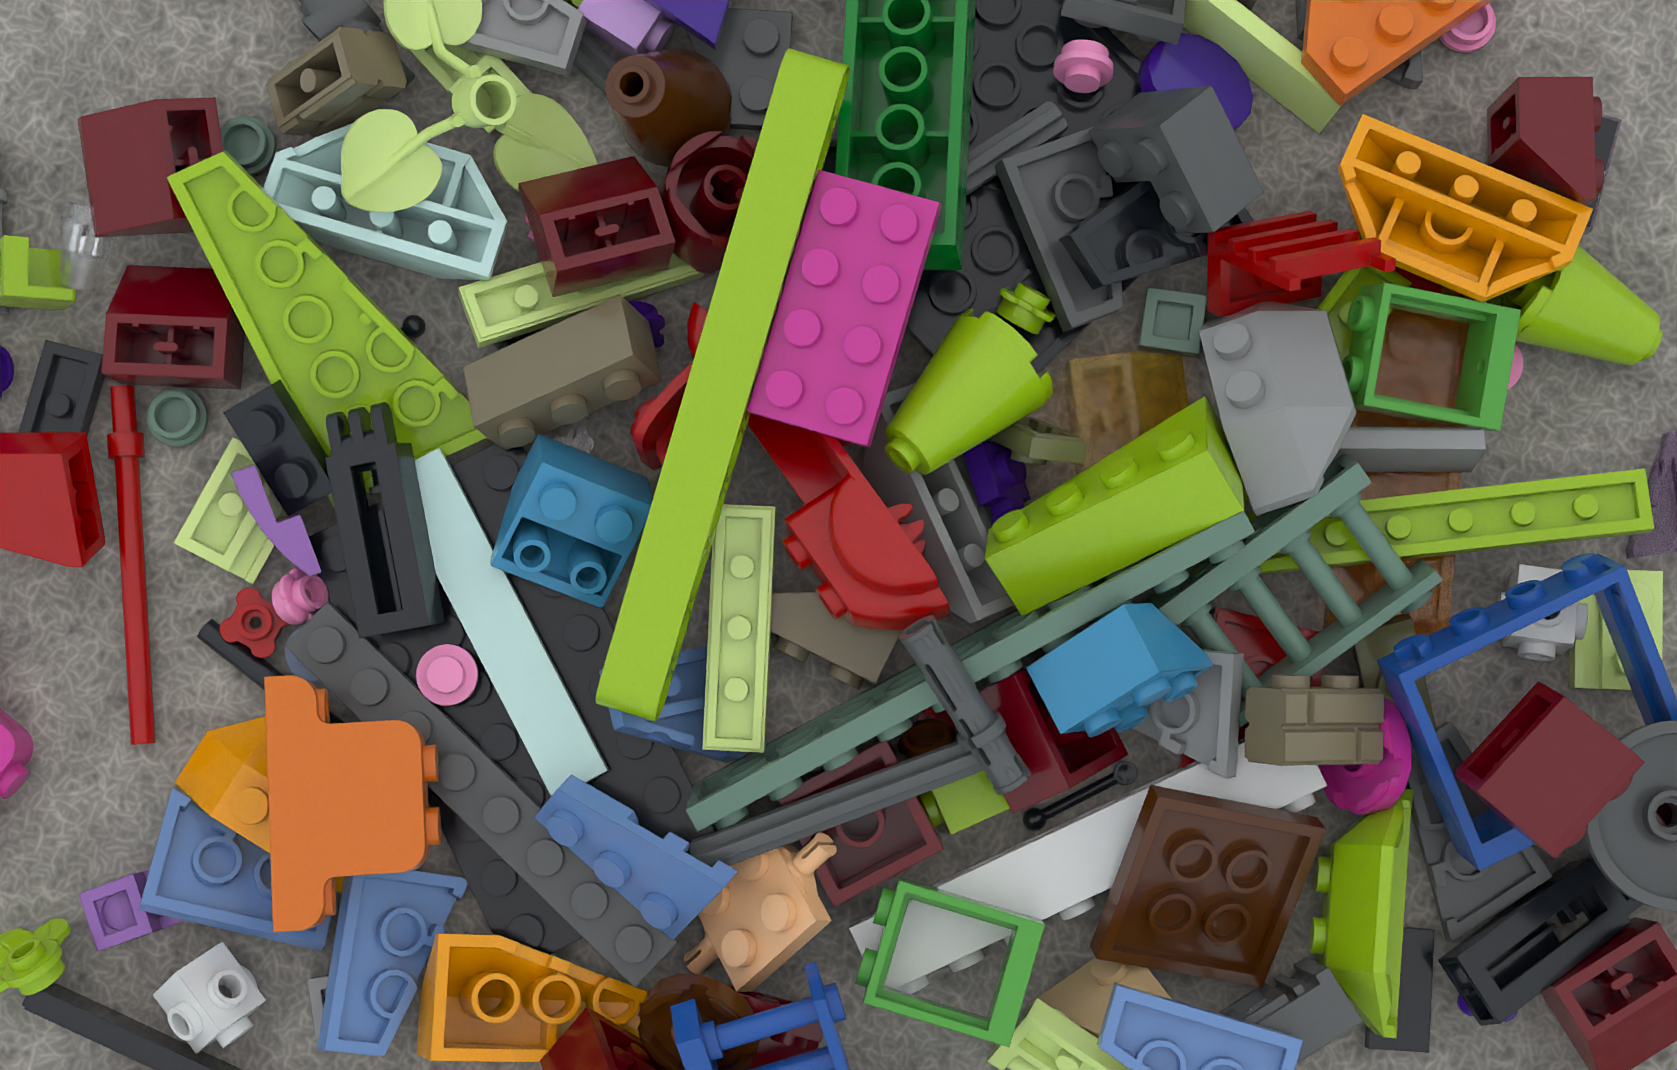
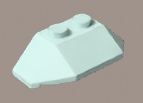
[263,123,508,280]

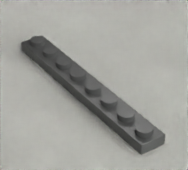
[285,602,679,987]

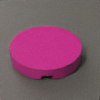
[1317,697,1411,814]

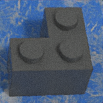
[1089,86,1264,233]

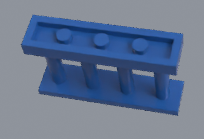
[670,962,851,1070]

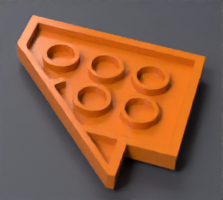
[1301,0,1492,106]

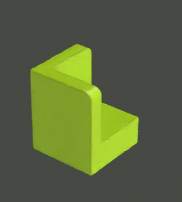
[0,235,76,310]

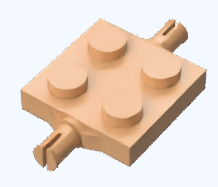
[684,832,837,992]

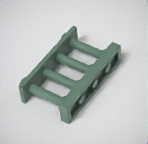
[1145,454,1443,727]

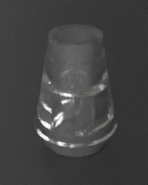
[60,202,117,292]

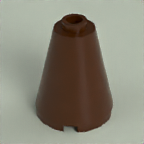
[606,49,732,167]

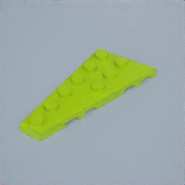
[167,151,487,508]

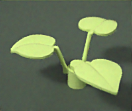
[341,0,597,212]

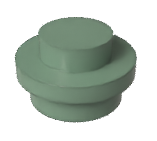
[220,116,277,176]
[146,387,208,447]

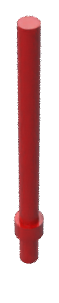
[107,385,155,745]

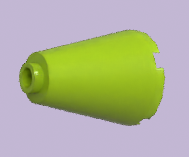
[1487,245,1663,366]
[884,309,1053,475]

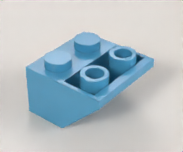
[490,434,653,608]
[1026,603,1214,737]

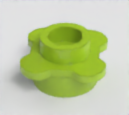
[996,282,1056,335]

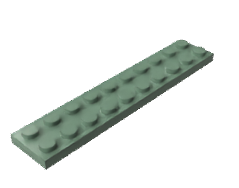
[686,511,1255,832]

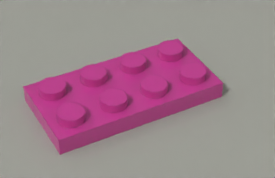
[747,170,942,448]

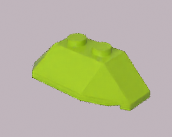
[1309,789,1413,1039]

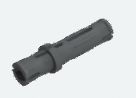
[899,615,1031,794]

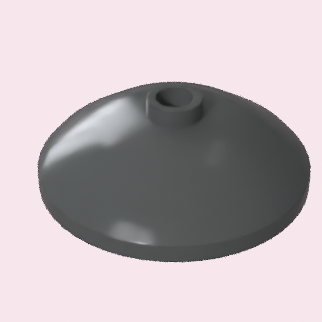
[1585,721,1677,912]

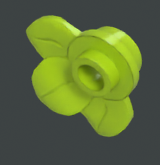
[0,918,71,996]

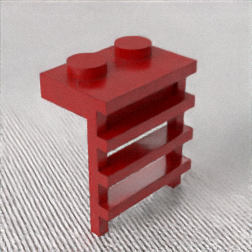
[1207,211,1396,317]

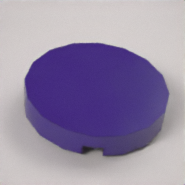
[1139,33,1253,132]

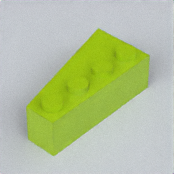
[985,396,1244,616]

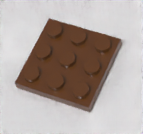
[1090,785,1326,987]

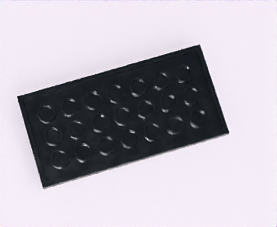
[309,443,715,955]

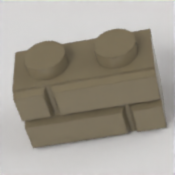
[266,26,407,137]
[1245,674,1384,766]

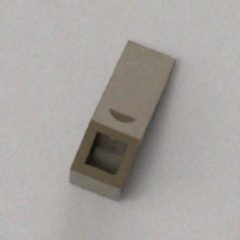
[771,592,902,690]

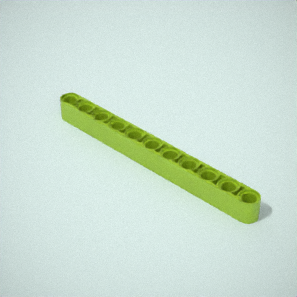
[596,48,850,722]

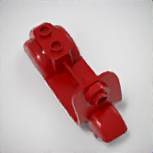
[630,302,950,631]

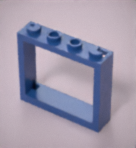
[1377,553,1677,871]

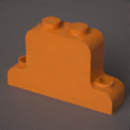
[264,675,441,932]

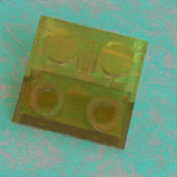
[1062,352,1188,475]

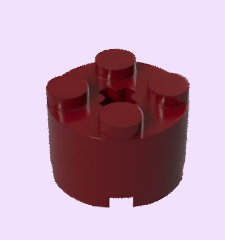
[658,131,758,273]

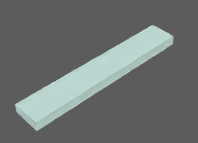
[415,448,609,796]

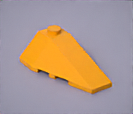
[416,933,648,1062]

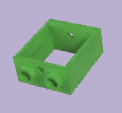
[1342,282,1521,431]
[855,877,1045,1047]

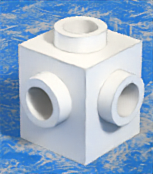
[1497,564,1588,661]
[153,942,266,1054]

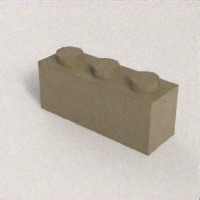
[463,295,662,451]

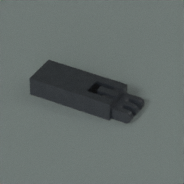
[325,402,445,638]
[1438,858,1643,1026]

